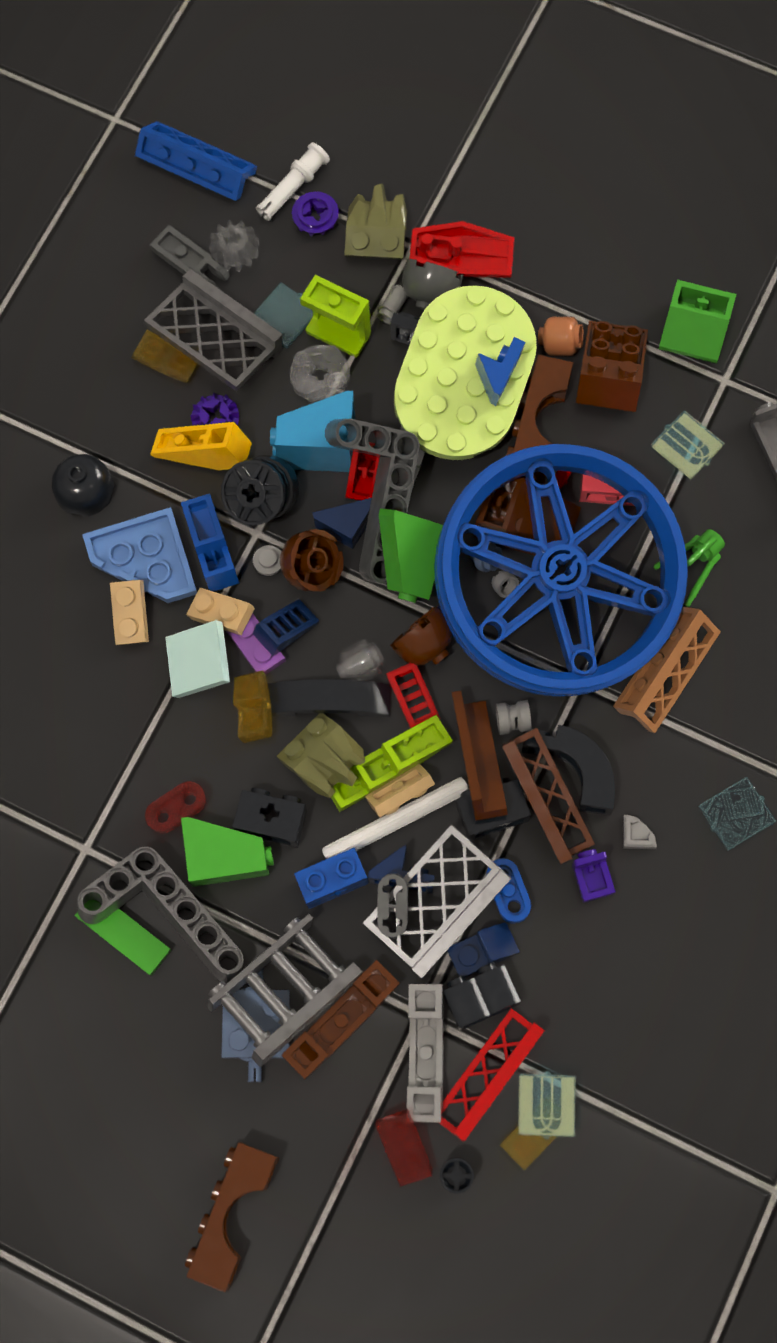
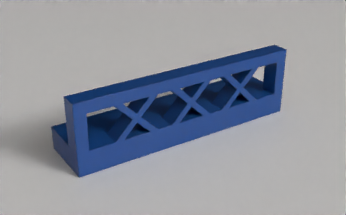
[135,121,257,201]

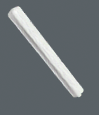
[322,777,469,859]

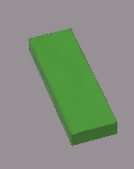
[74,900,172,977]

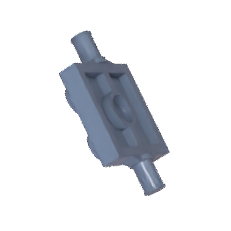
[222,968,290,1082]

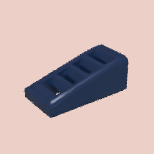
[253,599,319,656]

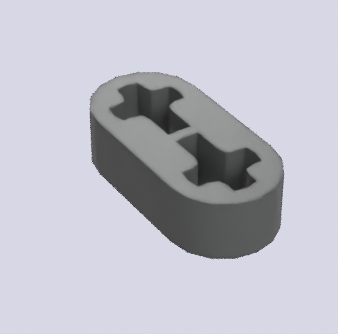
[377,873,408,938]

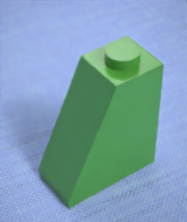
[379,508,443,603]
[181,817,274,887]

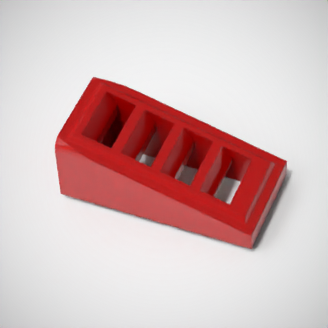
[385,663,441,729]

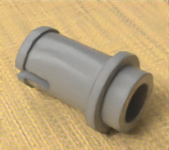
[377,285,408,325]

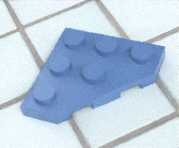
[82,507,197,603]

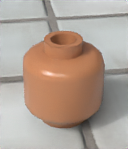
[538,316,584,356]

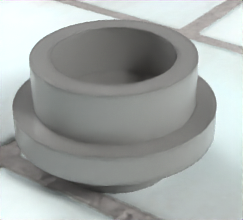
[253,545,281,576]

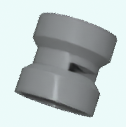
[496,700,532,735]

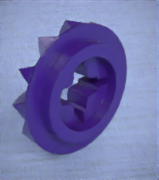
[292,192,338,236]
[190,392,239,426]

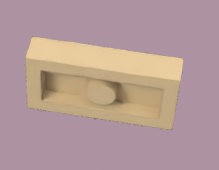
[110,580,149,645]
[186,588,255,635]
[365,764,435,817]

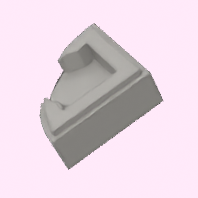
[623,815,657,849]

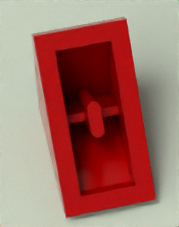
[345,442,379,501]

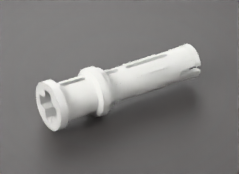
[256,142,330,221]

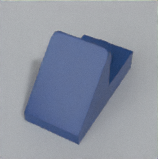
[475,337,525,406]

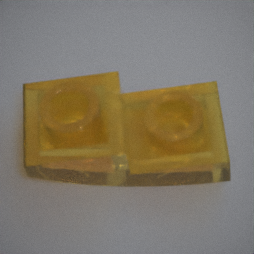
[131,330,197,383]
[233,670,272,743]

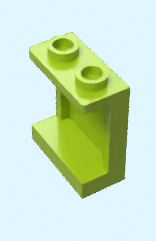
[300,275,371,357]

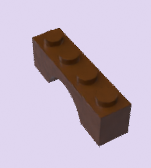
[506,355,573,484]
[185,1142,279,1292]

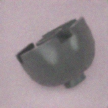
[402,259,463,310]

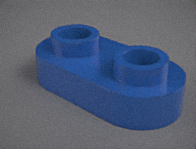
[486,858,531,924]

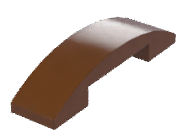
[281,960,400,1080]

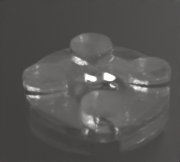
[290,345,350,403]

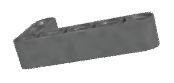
[78,847,244,983]

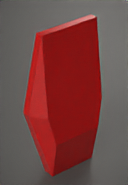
[409,221,514,278]

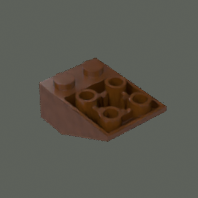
[576,321,648,412]
[474,477,581,560]

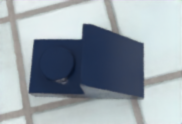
[368,845,435,894]
[447,922,520,978]

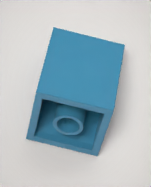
[270,391,356,472]

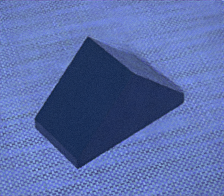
[313,498,372,549]

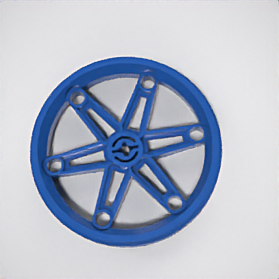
[434,444,688,697]

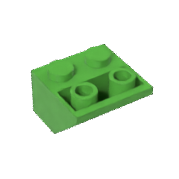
[659,280,736,363]

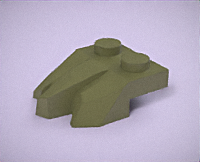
[345,184,407,260]
[276,713,365,798]

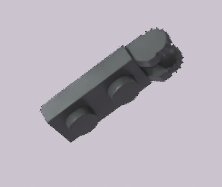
[149,225,230,287]

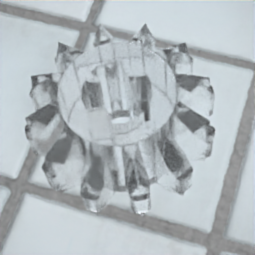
[209,220,260,272]

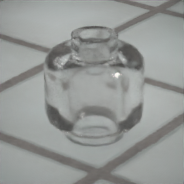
[336,639,385,683]

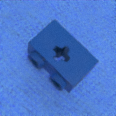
[294,848,369,909]

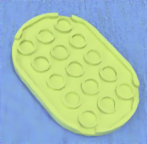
[394,286,536,460]

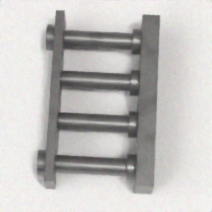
[207,914,362,1068]

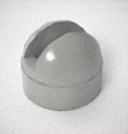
[491,570,519,598]

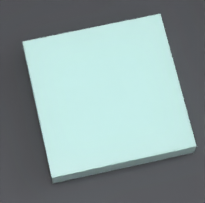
[165,620,230,698]

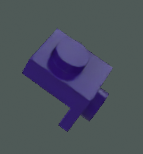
[572,849,616,903]

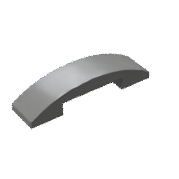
[407,984,444,1122]

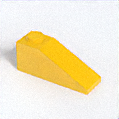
[150,422,252,470]

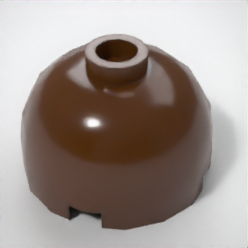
[280,529,344,592]
[390,605,453,665]

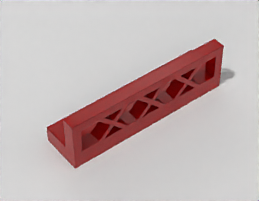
[438,1008,545,1142]

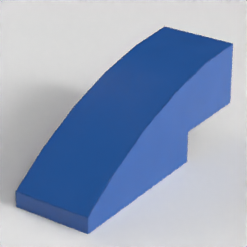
[181,493,239,592]

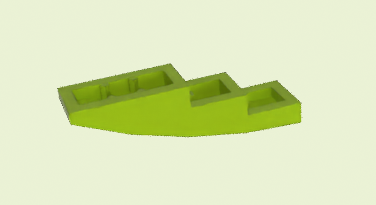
[331,715,453,812]

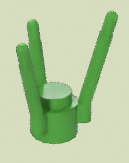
[654,529,725,607]

